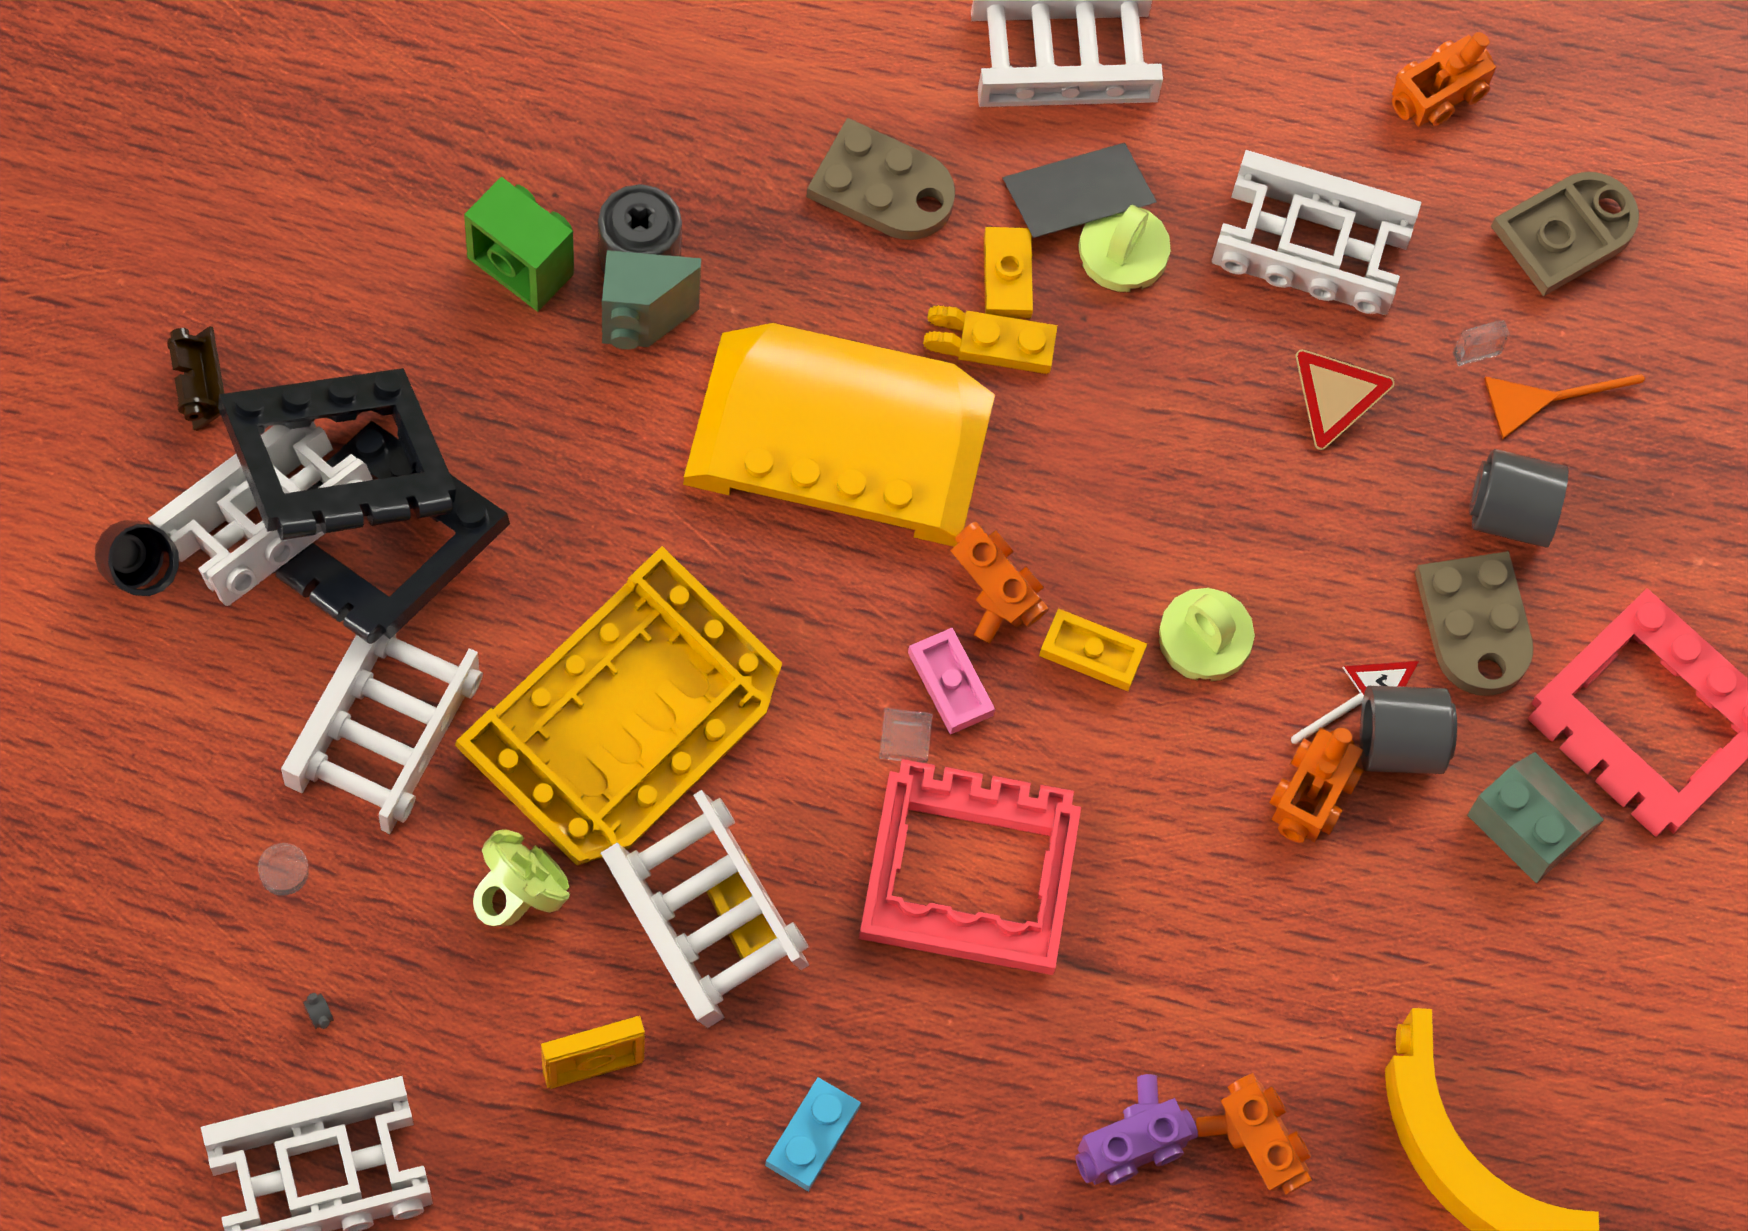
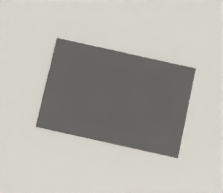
[1002,143,1157,238]

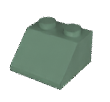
[602,250,701,349]
[1467,752,1604,884]

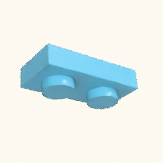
[765,1077,861,1192]

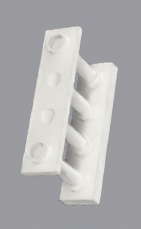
[971,0,1163,107]
[281,634,483,834]
[601,790,809,1028]

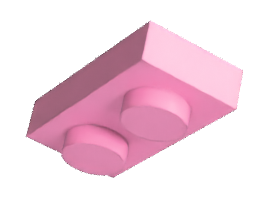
[908,628,995,735]

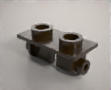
[167,326,225,431]

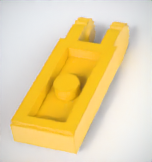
[923,305,1058,374]

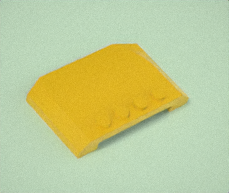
[683,323,995,547]
[455,546,782,866]

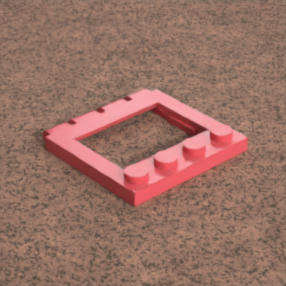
[1527,588,1748,837]
[859,759,1081,975]

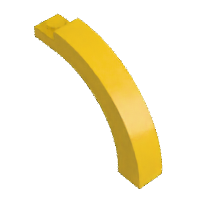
[1385,1008,1599,1231]

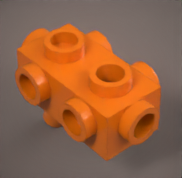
[1392,32,1496,127]
[950,521,1049,644]
[1269,727,1364,843]
[1196,1073,1312,1195]

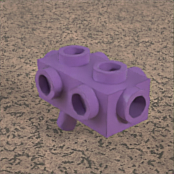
[1075,1074,1198,1185]

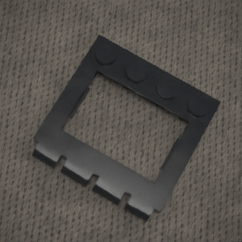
[218,368,457,540]
[272,420,510,644]

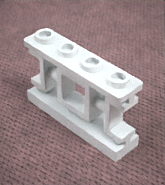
[1211,150,1421,315]
[148,421,373,606]
[201,1076,433,1231]

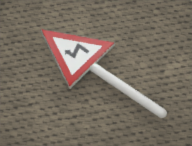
[1291,661,1419,744]

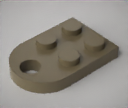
[806,118,955,240]
[1491,172,1639,296]
[1414,551,1533,696]

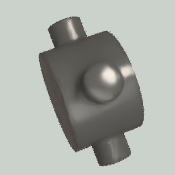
[303,993,334,1029]

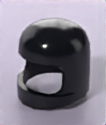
[95,520,179,596]

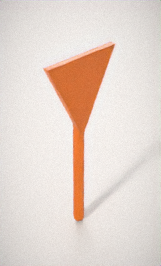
[1484,374,1645,439]

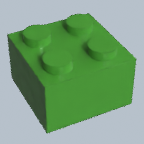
[464,177,574,312]

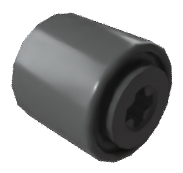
[598,184,682,274]
[1469,449,1569,548]
[1360,685,1457,774]

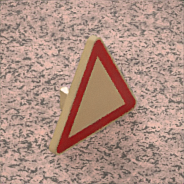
[1295,349,1394,450]

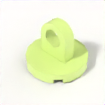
[1078,205,1171,292]
[1159,588,1255,681]
[473,829,570,927]

